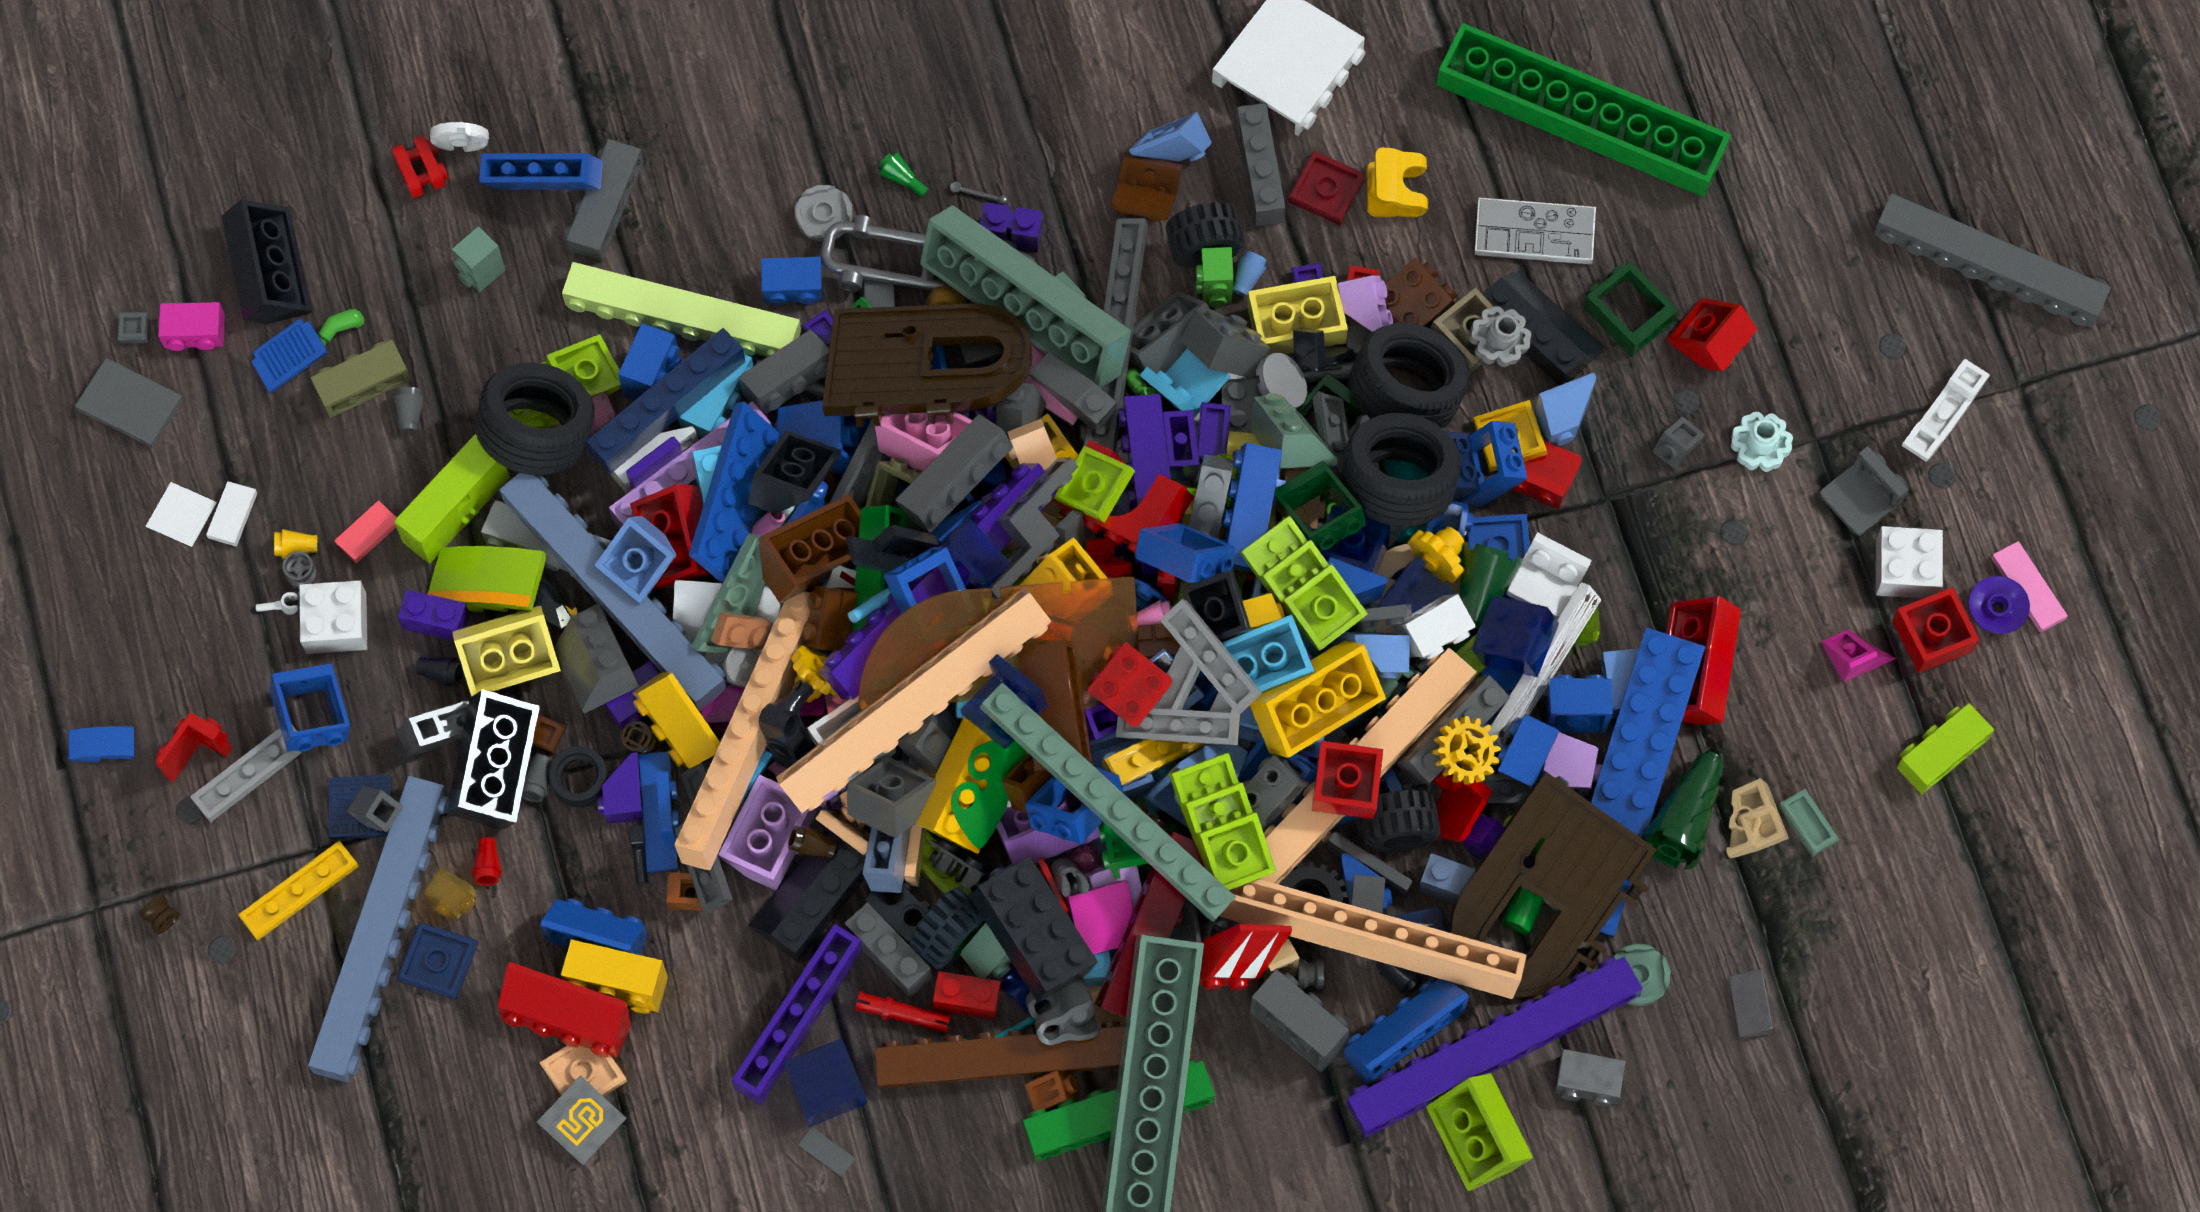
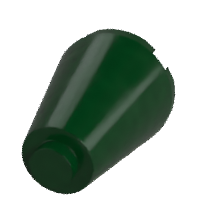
[1459,542,1523,630]

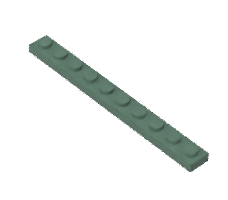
[979,683,1236,922]

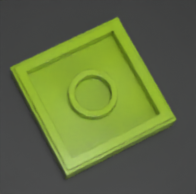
[1053,446,1135,523]

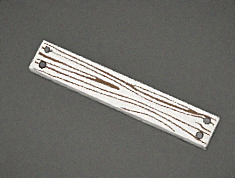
[1488,582,1601,749]

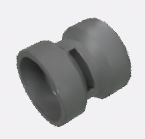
[282,551,318,590]

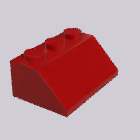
[630,484,712,590]

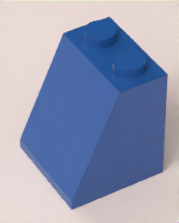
[775,400,869,474]

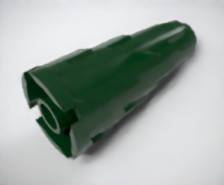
[1641,751,1724,870]

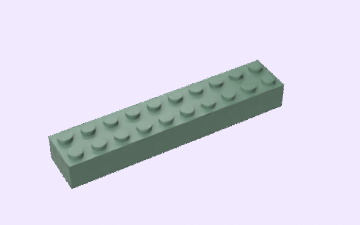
[1101,935,1204,1212]

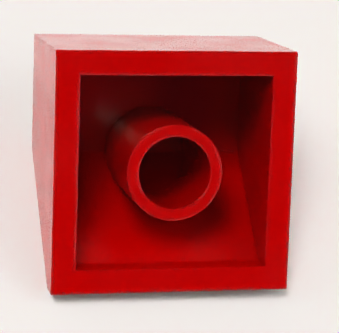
[1666,297,1758,372]

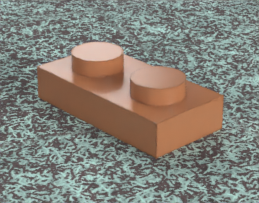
[711,612,773,650]

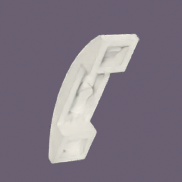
[1902,359,1990,462]

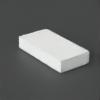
[206,481,257,547]

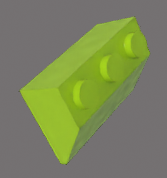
[1426,1073,1533,1191]

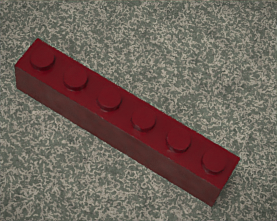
[1094,830,1204,1018]

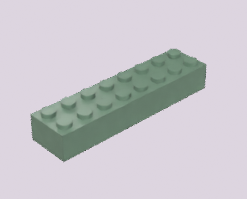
[920,205,1131,388]

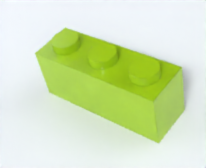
[1897,703,1994,795]

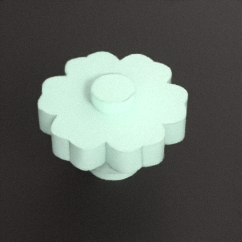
[1731,412,1793,472]

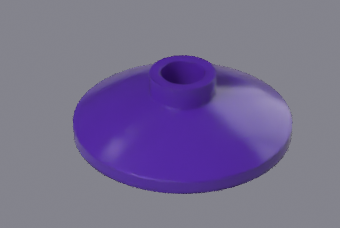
[1968,576,2030,634]

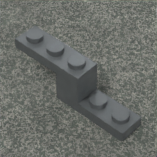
[978,458,1079,598]
[675,761,733,913]

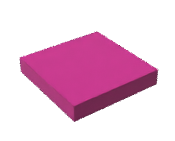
[1066,880,1134,954]

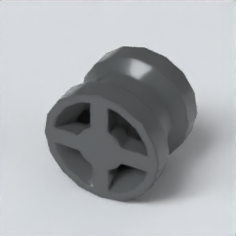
[1298,958,1324,990]

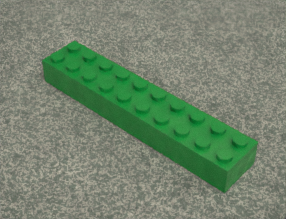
[1436,23,1731,197]

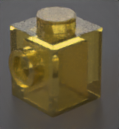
[424,868,476,920]

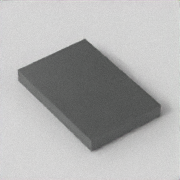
[75,358,184,448]

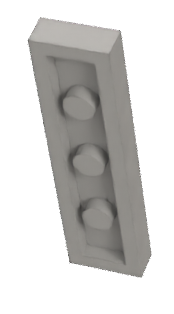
[190,725,302,823]

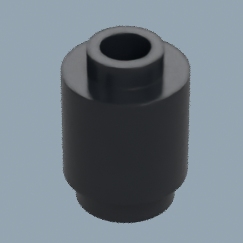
[1376,961,1423,994]

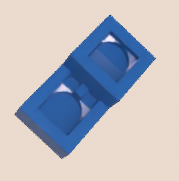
[68,726,134,762]

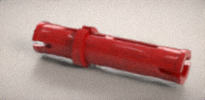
[855,991,951,1034]

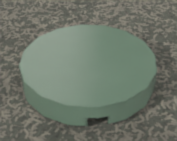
[1614,943,1671,1006]

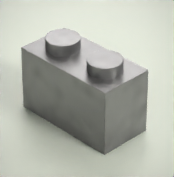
[1554,1049,1626,1107]

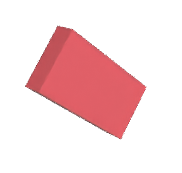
[334,500,397,564]

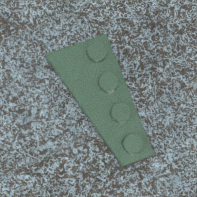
[691,534,766,653]

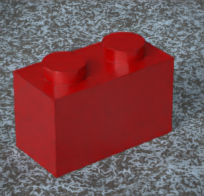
[933,971,1001,1021]

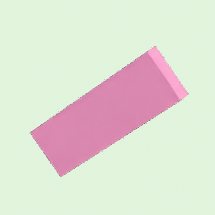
[1991,541,2068,633]

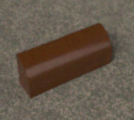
[1018,639,1092,772]

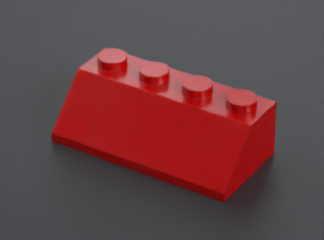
[1666,596,1741,725]
[498,962,631,1058]

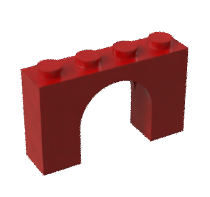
[1052,440,1194,554]

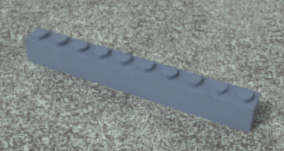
[499,473,726,712]
[308,776,449,1083]

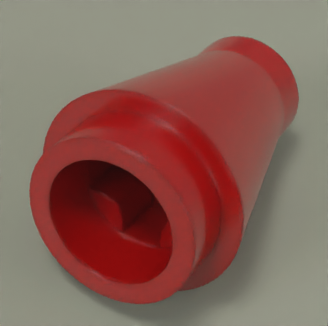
[471,837,502,886]

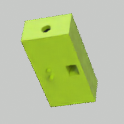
[394,434,510,564]

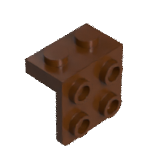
[1111,152,1183,221]
[1385,258,1458,327]

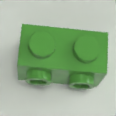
[1196,247,1233,308]

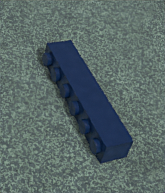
[586,328,746,475]

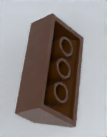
[759,494,861,603]

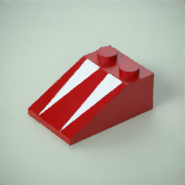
[1198,924,1292,990]

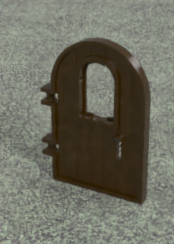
[822,304,1033,427]
[1449,771,1657,998]

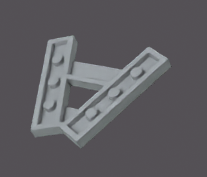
[1116,599,1263,746]

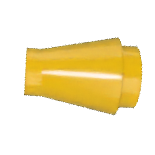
[274,529,317,559]

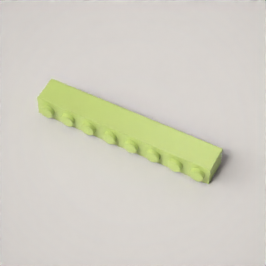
[562,262,801,358]

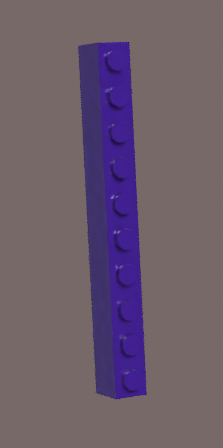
[818,463,1059,700]
[1347,956,1643,1139]

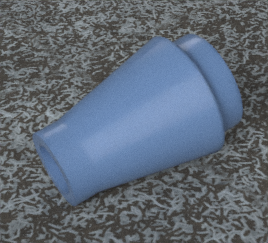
[1233,251,1267,297]

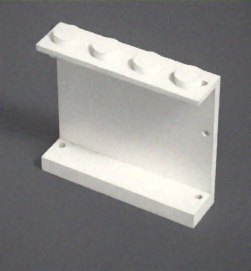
[1212,0,1365,136]

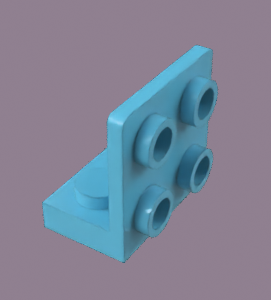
[1139,348,1230,418]

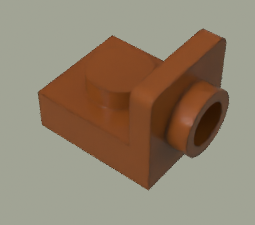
[1025,1071,1080,1112]

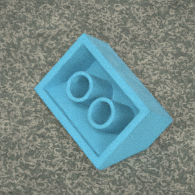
[1222,615,1314,693]

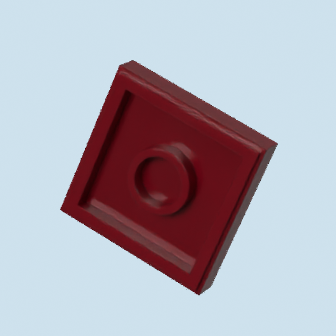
[1288,151,1366,226]

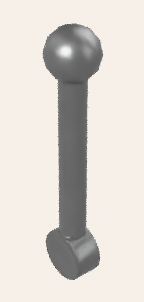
[950,182,1009,206]

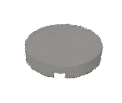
[795,185,853,242]
[1256,353,1307,409]

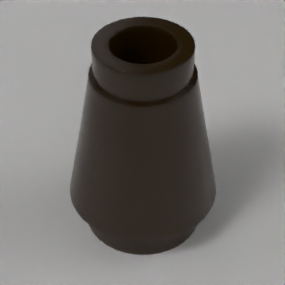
[788,825,837,858]

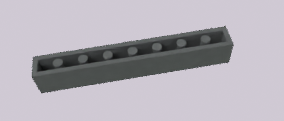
[1873,193,2111,328]

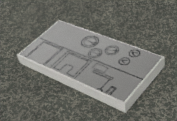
[1474,198,1596,265]

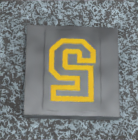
[537,1075,626,1165]

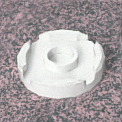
[430,122,489,152]

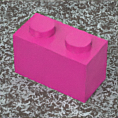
[158,302,225,351]

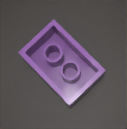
[996,792,1100,866]

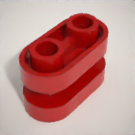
[391,135,449,199]

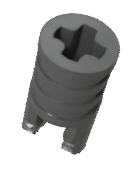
[1050,858,1090,897]

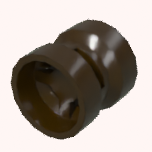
[621,721,658,756]

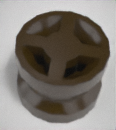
[140,895,180,934]

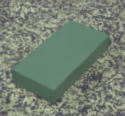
[1778,789,1839,857]

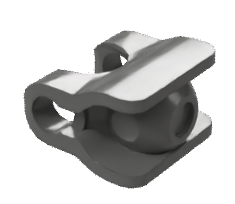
[1026,978,1100,1045]

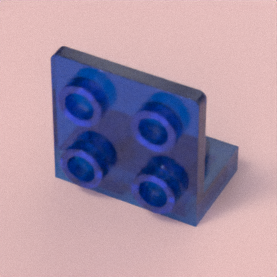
[1377,556,1459,618]
[961,654,1048,749]

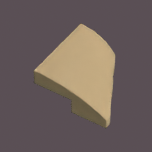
[1726,778,1789,858]

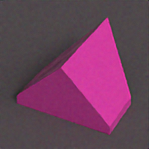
[1822,629,1897,682]

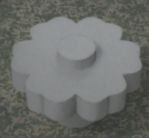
[1469,306,1531,367]

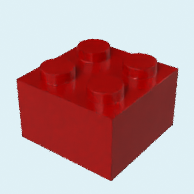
[1892,587,1980,674]
[1311,741,1384,819]

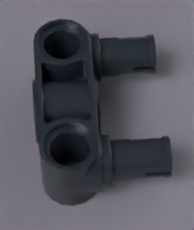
[759,680,819,769]

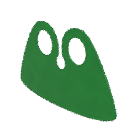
[951,738,1027,849]

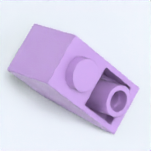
[1338,276,1393,332]

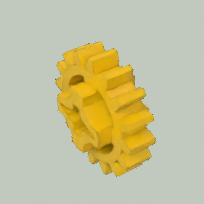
[1433,716,1501,785]

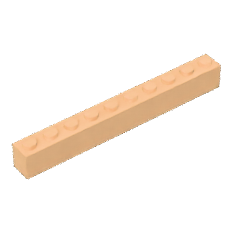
[776,587,1052,813]
[674,591,810,871]
[1260,648,1477,885]
[1219,879,1526,999]

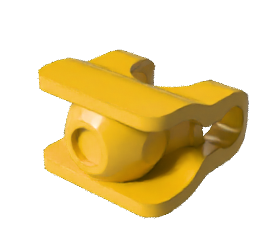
[1366,147,1428,217]

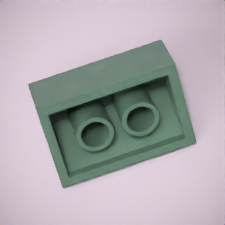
[1250,393,1338,468]

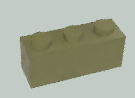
[310,340,411,418]

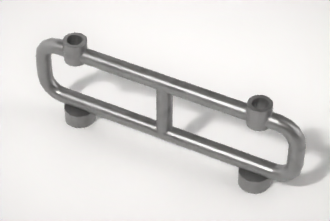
[821,215,1037,292]

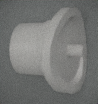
[718,647,758,688]

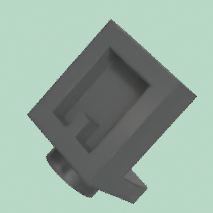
[1653,416,1705,469]

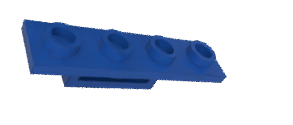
[639,751,680,873]

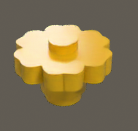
[1408,527,1465,583]
[790,646,839,702]

